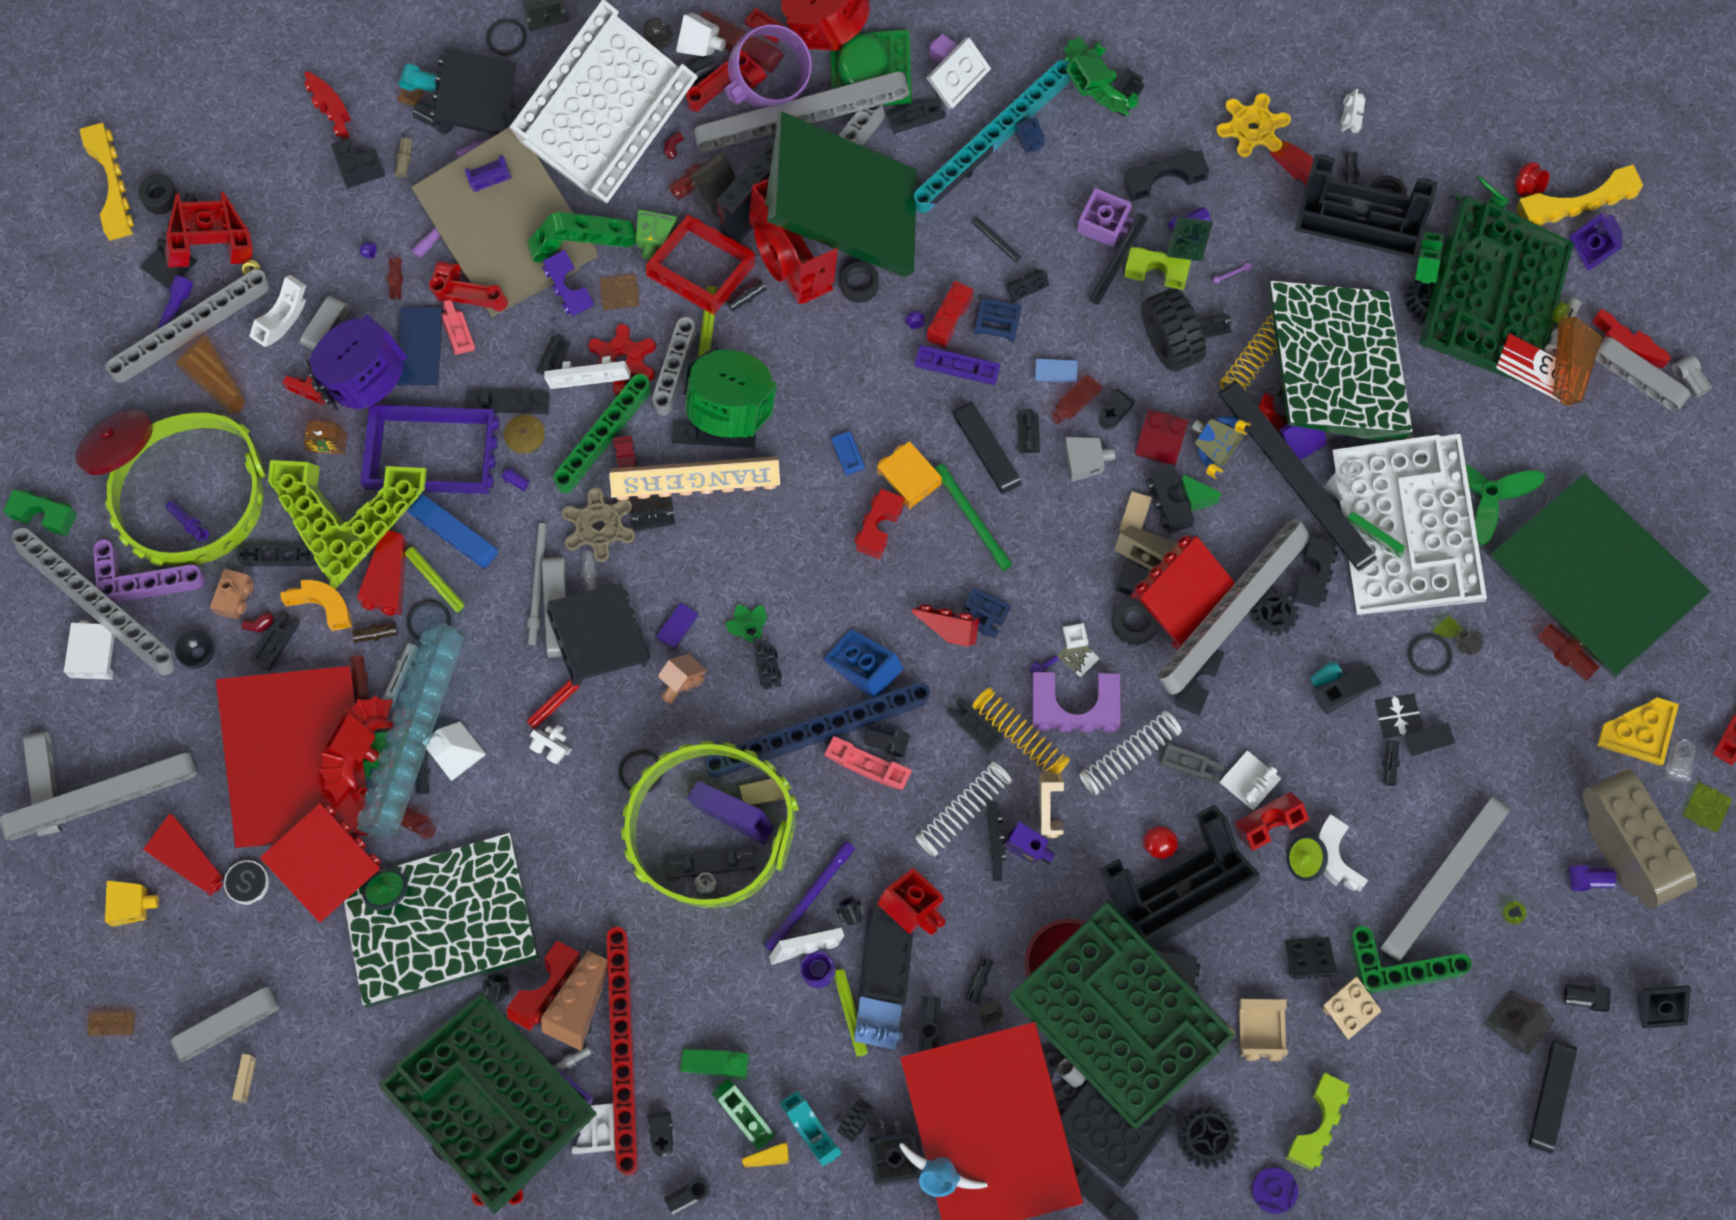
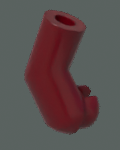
[663,131,684,160]
[242,612,274,633]

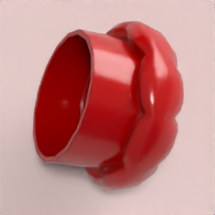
[1515,162,1550,197]

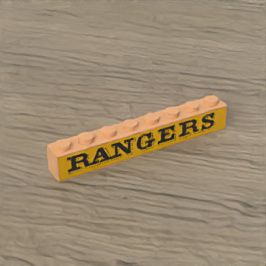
[609,456,780,500]

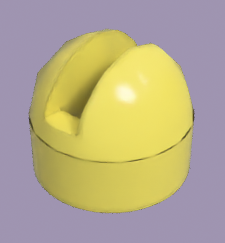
[242,259,260,275]

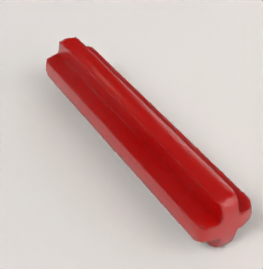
[527,679,579,729]

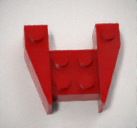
[165,192,253,267]

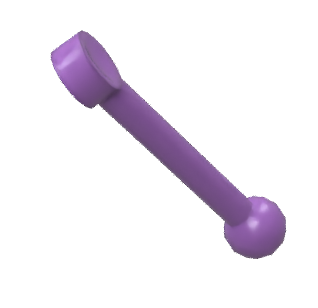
[1213,262,1252,284]

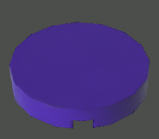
[1252,1167,1298,1214]

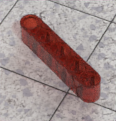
[699,11,784,73]

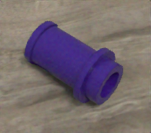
[502,467,530,491]

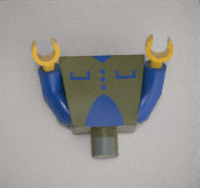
[1191,416,1251,479]

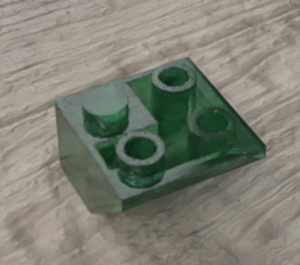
[1166,216,1213,261]

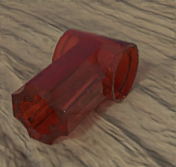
[391,803,436,839]

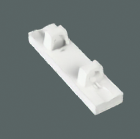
[544,356,631,389]

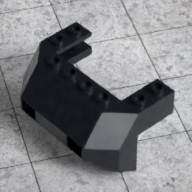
[1295,154,1438,259]
[1100,804,1260,946]

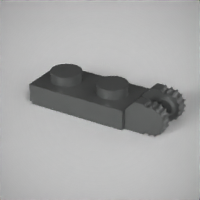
[1160,744,1224,784]

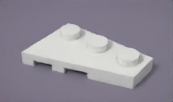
[769,928,844,965]

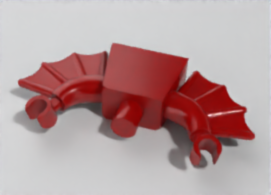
[319,695,405,803]

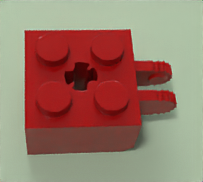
[878,868,946,935]

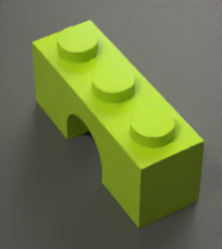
[1124,247,1191,290]

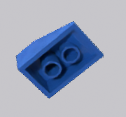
[823,629,904,698]

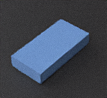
[1035,359,1078,382]

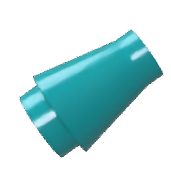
[1309,661,1344,688]

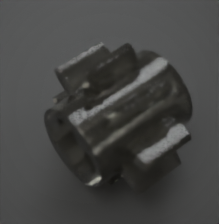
[1456,629,1484,655]

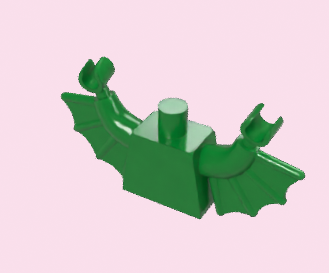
[1064,36,1139,116]

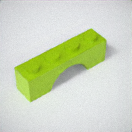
[1285,1073,1351,1171]

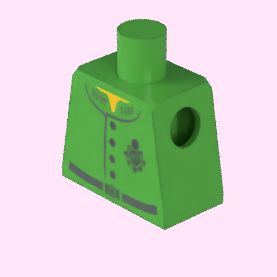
[636,210,678,260]

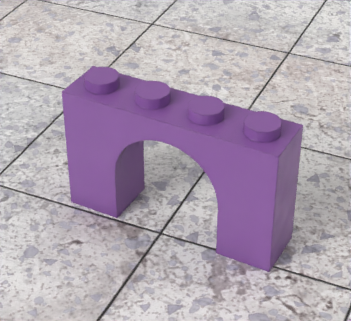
[1032,672,1121,733]

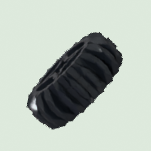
[1405,279,1435,323]
[1177,1106,1240,1169]

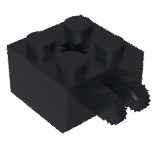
[869,1117,920,1187]

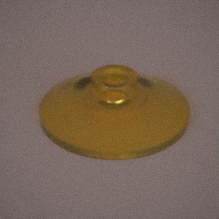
[504,415,545,454]

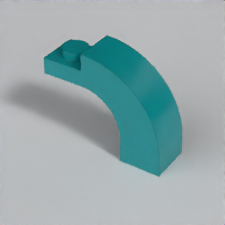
[779,1090,842,1166]

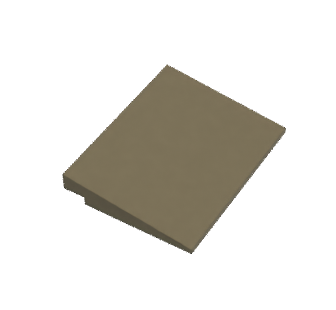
[411,127,598,317]

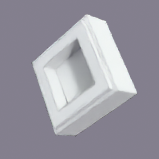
[1063,623,1088,649]

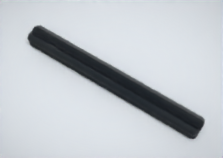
[1089,213,1148,305]

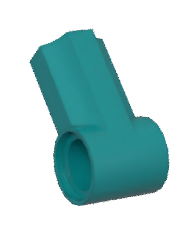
[398,64,438,92]

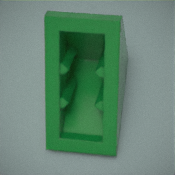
[1180,475,1222,511]

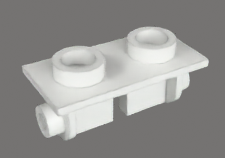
[1341,88,1365,133]

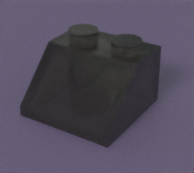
[1484,990,1555,1055]

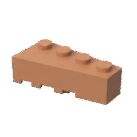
[541,951,607,1051]

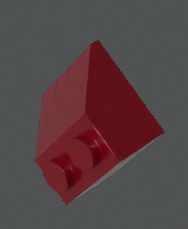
[1135,409,1189,467]

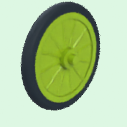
[1287,834,1328,881]

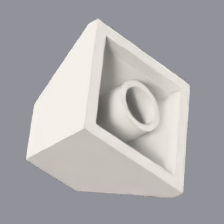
[422,722,486,781]

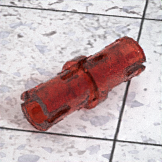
[387,257,404,300]
[350,656,370,700]

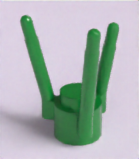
[1455,175,1510,209]

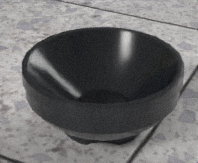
[175,630,215,669]

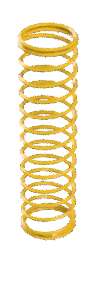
[1219,312,1277,391]
[972,687,1070,773]

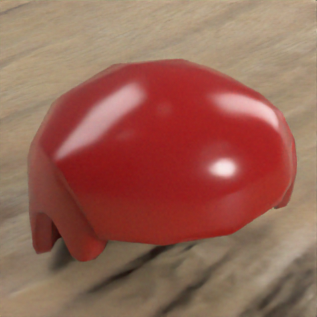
[1143,826,1178,859]

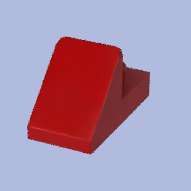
[282,375,325,405]

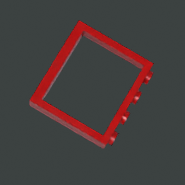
[646,215,756,315]

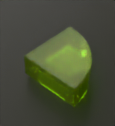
[1433,616,1464,638]

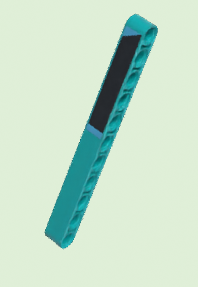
[914,60,1071,213]

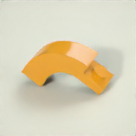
[280,580,353,631]

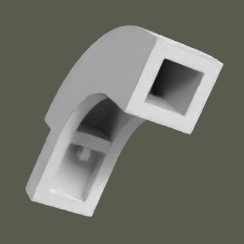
[249,275,306,347]
[1318,814,1368,892]

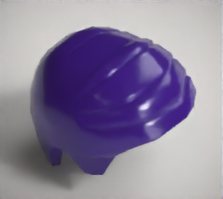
[800,951,836,988]

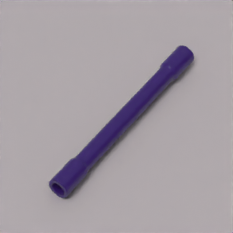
[764,841,855,952]

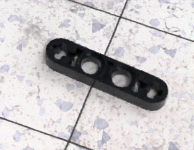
[236,545,317,566]

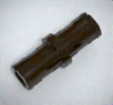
[352,622,398,643]

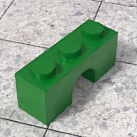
[1415,231,1444,283]
[3,489,77,537]

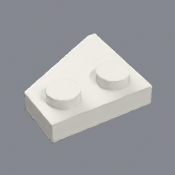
[572,1104,615,1154]

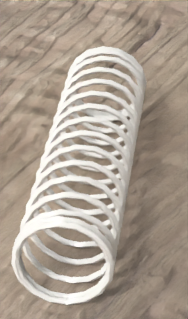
[1079,711,1181,796]
[916,762,1012,857]

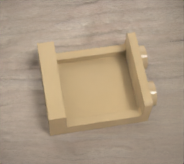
[1039,773,1064,838]
[1238,999,1288,1061]

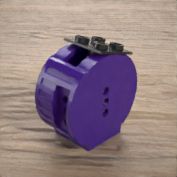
[306,314,408,410]

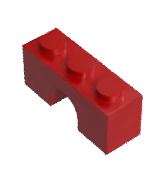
[927,281,973,349]
[854,489,905,560]
[1234,792,1309,851]

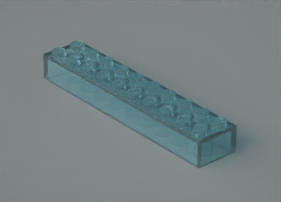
[357,623,466,838]

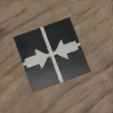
[1374,693,1423,739]

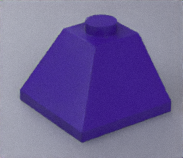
[1569,213,1623,271]

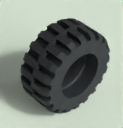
[1141,288,1207,372]

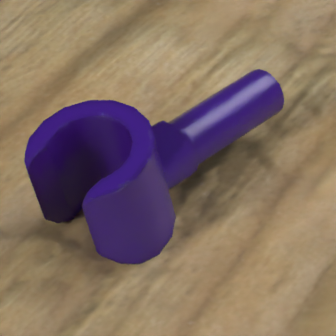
[1030,655,1059,674]

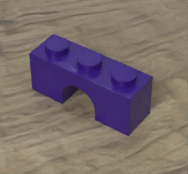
[542,250,595,317]

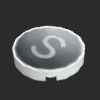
[224,860,269,905]

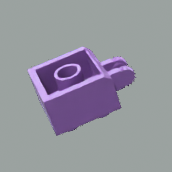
[1077,188,1134,248]

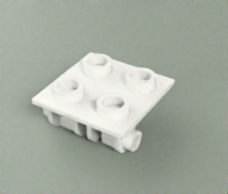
[1219,751,1281,811]

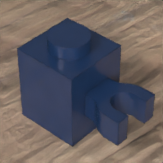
[1016,117,1045,153]

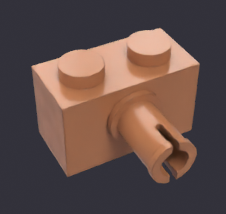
[210,569,254,620]
[658,654,707,703]

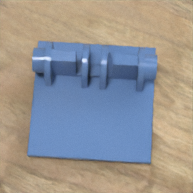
[854,997,903,1050]

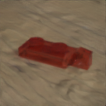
[1052,374,1103,425]

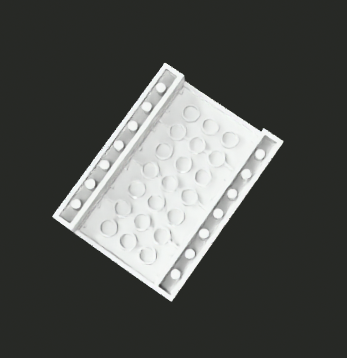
[509,0,698,204]

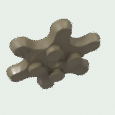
[562,488,635,562]

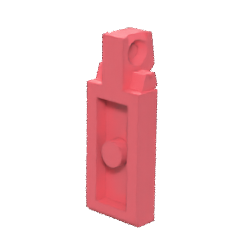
[441,300,475,355]

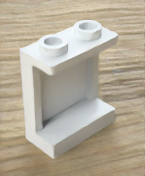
[64,621,115,680]

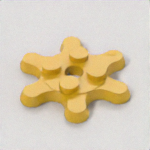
[1216,93,1291,158]

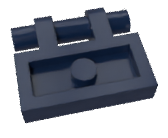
[964,587,1012,638]

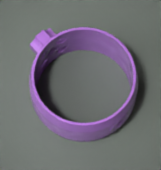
[725,25,811,109]

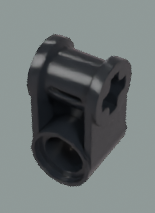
[1099,389,1135,430]
[647,1111,673,1157]

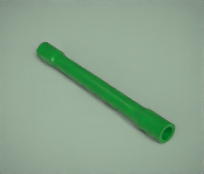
[935,464,1013,571]

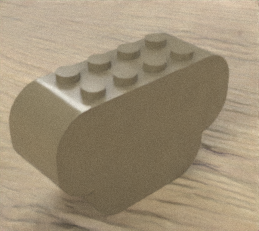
[1582,769,1697,910]

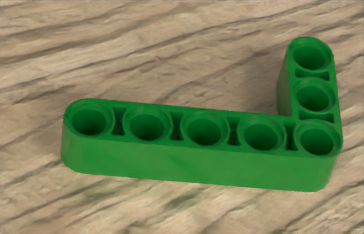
[1350,926,1472,994]

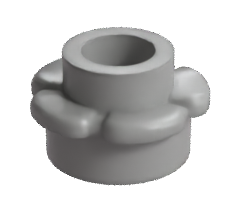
[694,872,716,893]

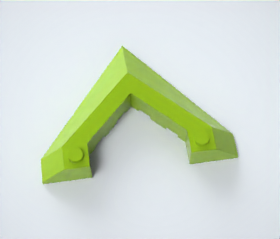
[268,460,427,590]

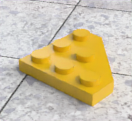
[1597,697,1679,766]

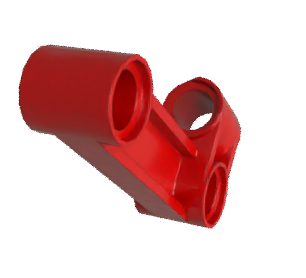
[686,51,767,112]
[429,261,508,311]

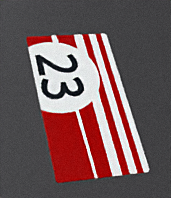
[1496,334,1576,403]

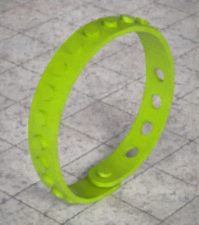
[105,412,267,567]

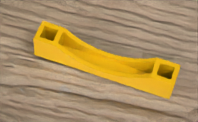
[80,123,135,241]
[1516,164,1643,226]

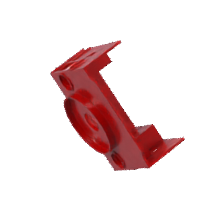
[749,179,838,304]

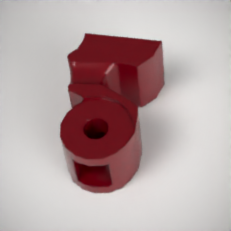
[613,435,637,468]

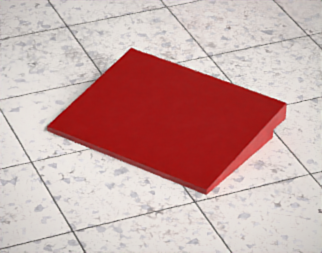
[215,666,372,848]
[900,1022,1084,1220]

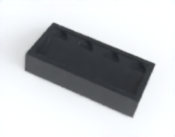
[858,907,913,1003]

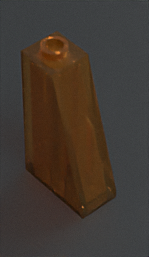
[1553,317,1602,406]
[175,335,246,416]

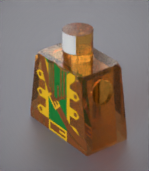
[304,420,348,454]

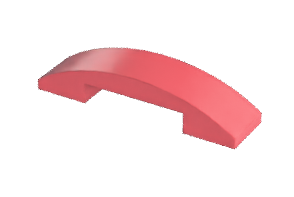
[824,736,912,790]

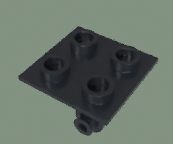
[140,238,197,290]
[629,494,676,531]
[753,638,782,689]
[1285,937,1337,981]

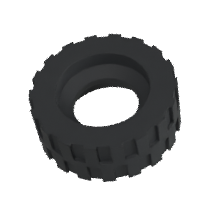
[1112,596,1159,646]

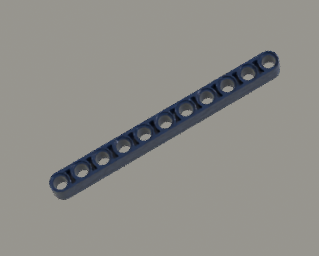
[705,682,930,778]

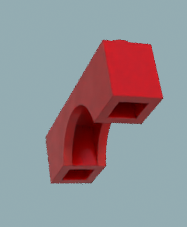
[507,941,580,1031]

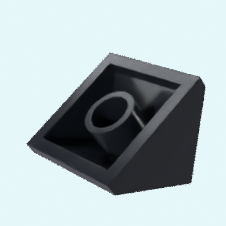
[1636,985,1691,1029]

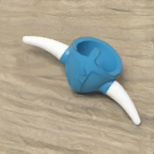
[900,1143,987,1197]

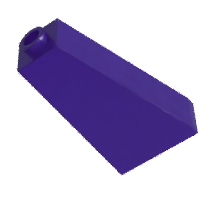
[687,781,775,845]

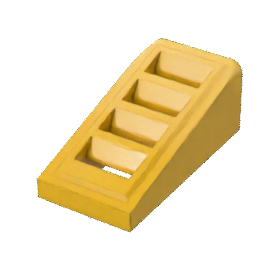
[742,1142,789,1168]

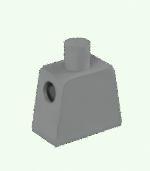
[1065,437,1115,482]

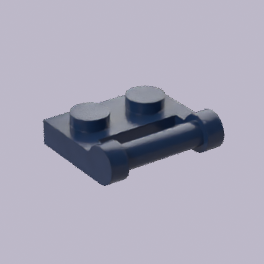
[974,298,1022,342]

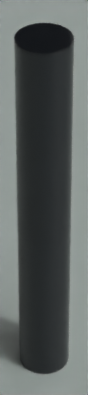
[972,217,1021,262]

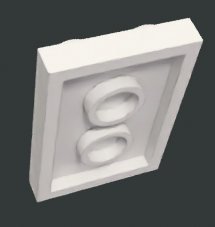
[926,38,991,109]

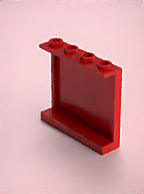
[1130,535,1235,650]
[260,802,382,923]

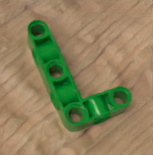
[527,212,637,263]

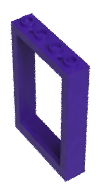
[360,405,500,494]

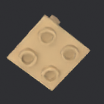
[1322,976,1381,1040]

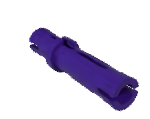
[166,499,209,542]

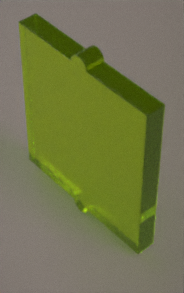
[1683,783,1733,833]

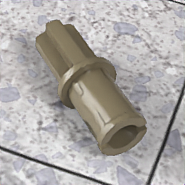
[394,137,413,178]

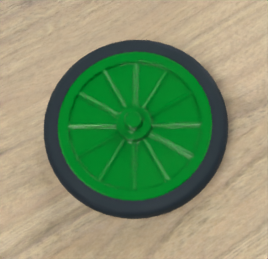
[362,870,408,910]

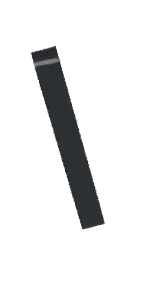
[1218,380,1377,572]

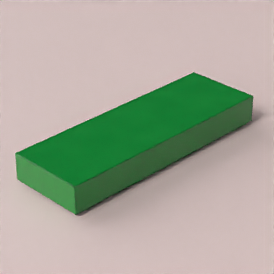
[1347,511,1406,558]

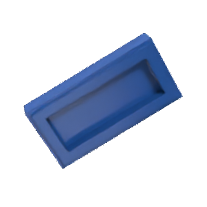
[831,431,865,476]

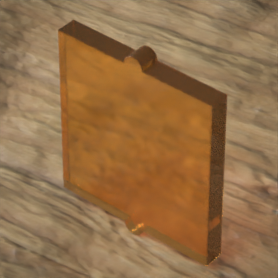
[600,274,640,310]

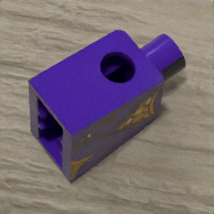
[1001,822,1055,865]

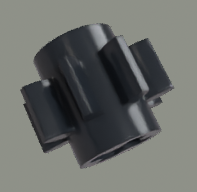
[836,897,865,925]
[482,973,511,1002]

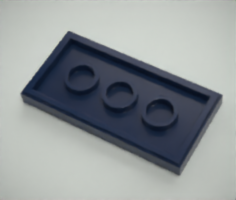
[397,307,443,385]

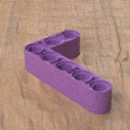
[93,540,206,603]

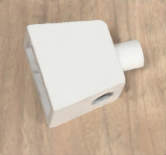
[676,13,726,56]

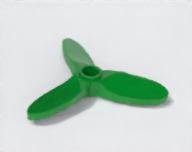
[1465,463,1545,546]

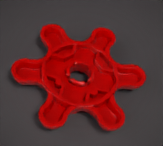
[588,324,656,396]

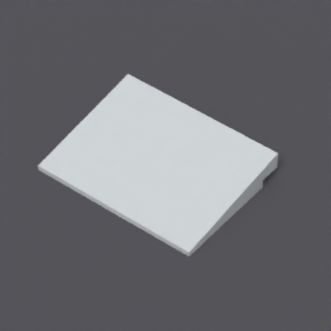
[1333,434,1487,615]

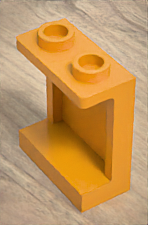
[877,441,942,509]

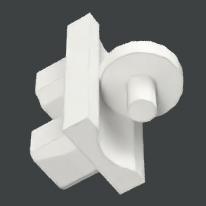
[529,725,572,764]

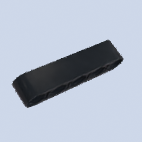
[952,401,1022,495]
[1528,1040,1577,1154]

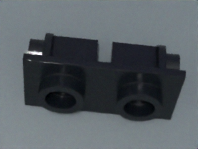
[1005,269,1049,302]
[1199,314,1232,338]
[536,334,571,375]
[1018,409,1040,453]

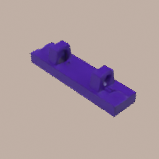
[915,345,1000,386]

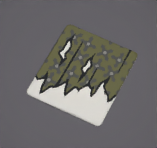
[1058,646,1099,677]

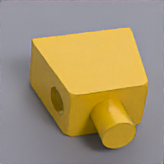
[105,881,159,927]

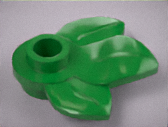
[725,604,767,642]

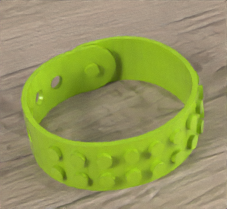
[621,741,799,908]

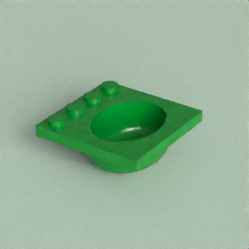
[831,30,912,106]

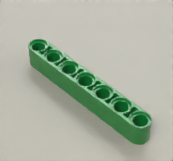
[553,374,651,493]

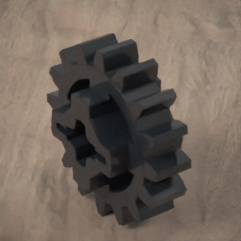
[1252,589,1299,636]

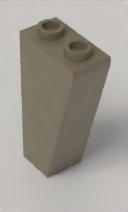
[1114,526,1177,570]

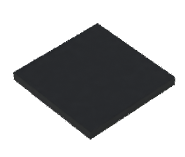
[1061,1081,1178,1189]

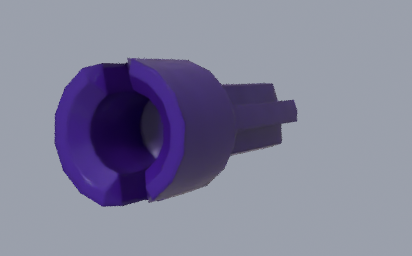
[157,275,193,329]

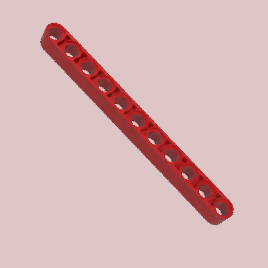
[607,927,639,1176]

